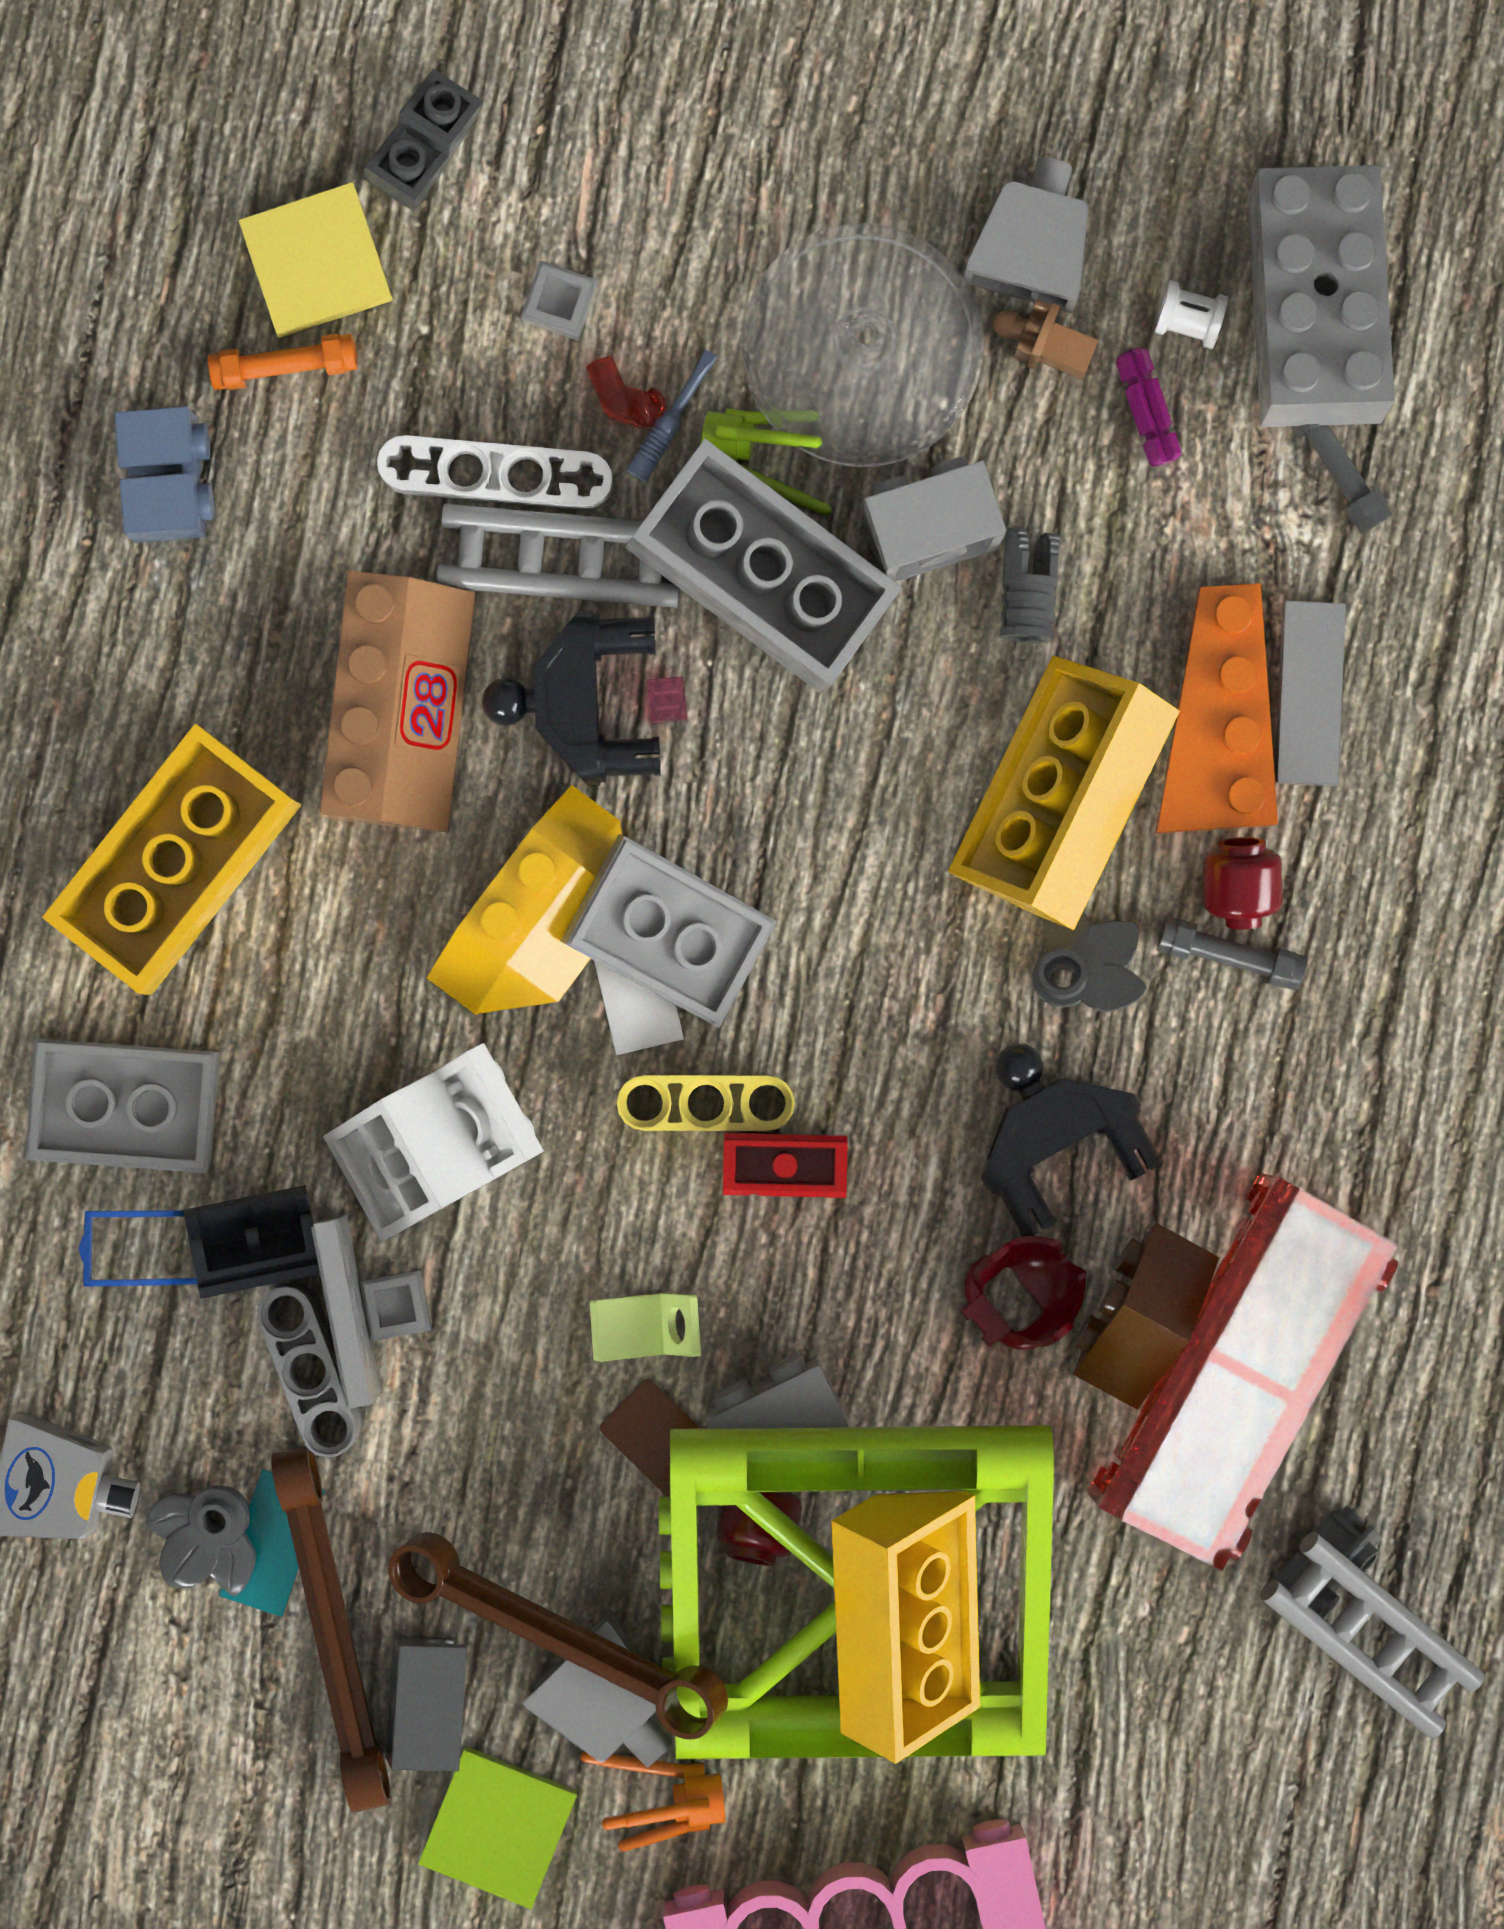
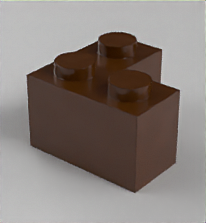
[1073,1222,1220,1410]

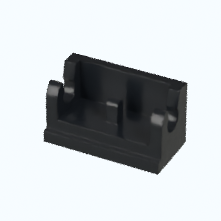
[183,1185,320,1299]

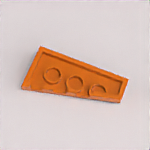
[1154,583,1278,834]

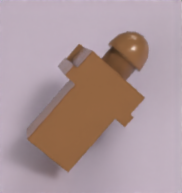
[993,299,1099,379]

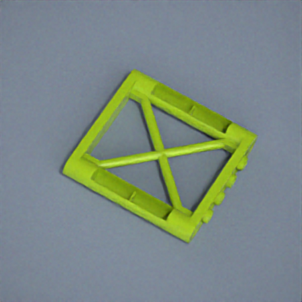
[659,1425,1054,1759]

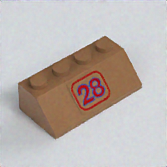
[320,570,476,833]

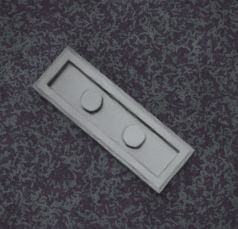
[1275,601,1346,786]

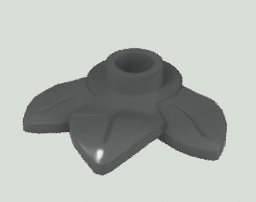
[1033,910,1147,1012]
[145,1485,256,1596]

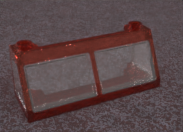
[1086,1172,1399,1571]

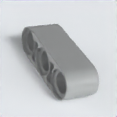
[257,1282,363,1458]

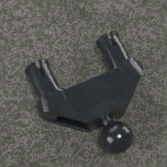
[482,610,661,786]
[981,1043,1164,1237]

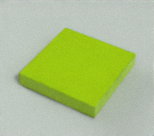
[418,1746,578,1910]

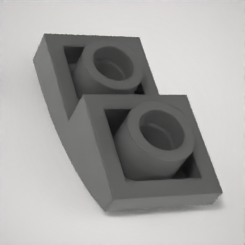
[363,69,484,212]

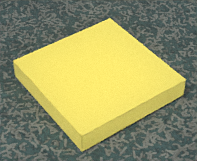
[238,182,393,338]

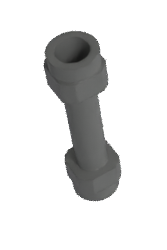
[1291,424,1393,534]
[1156,916,1308,991]

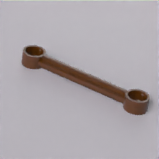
[271,1445,391,1813]
[388,1532,728,1740]

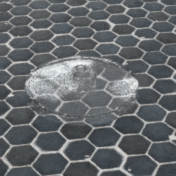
[742,223,984,467]

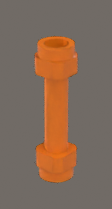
[208,333,358,391]

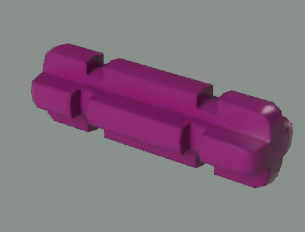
[1116,347,1181,467]

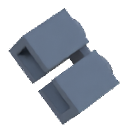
[114,406,215,543]

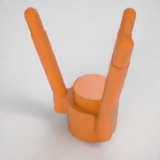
[580,1751,726,1852]

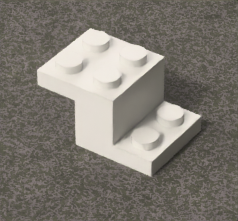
[323,1043,544,1242]

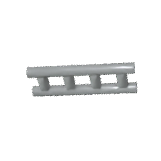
[436,504,679,608]
[1260,1532,1485,1739]

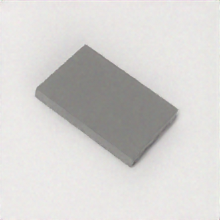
[560,834,777,1028]
[25,1039,220,1173]
[311,1215,382,1409]

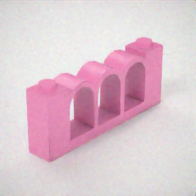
[663,1819,1046,1929]

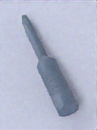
[626,349,718,483]

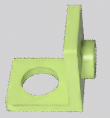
[590,1293,701,1362]

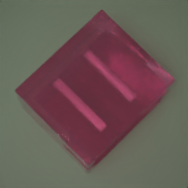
[647,676,688,725]

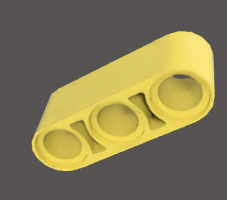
[617,1075,795,1131]

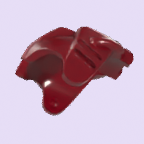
[960,1236,1087,1350]

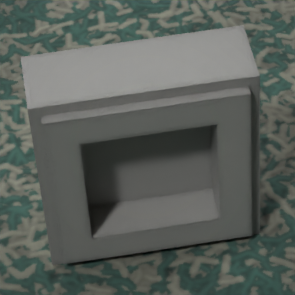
[521,260,598,341]
[360,1269,433,1342]

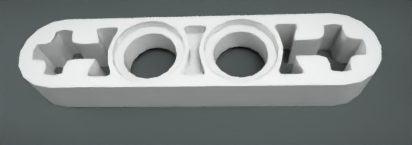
[377,435,614,511]

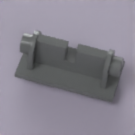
[1272,1505,1382,1619]

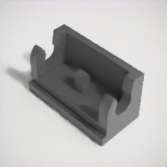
[385,1635,467,1771]

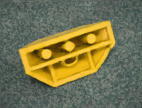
[426,785,622,1015]

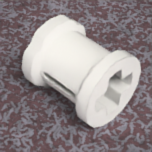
[1154,280,1228,349]

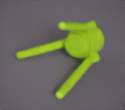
[701,408,831,516]

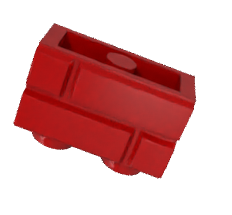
[723,1132,848,1198]

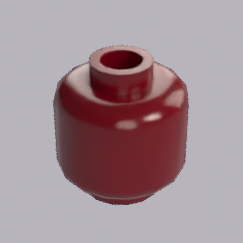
[1203,837,1283,930]
[716,1492,802,1566]

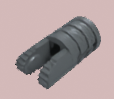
[999,527,1060,643]

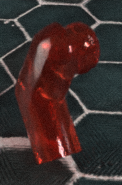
[585,356,667,429]

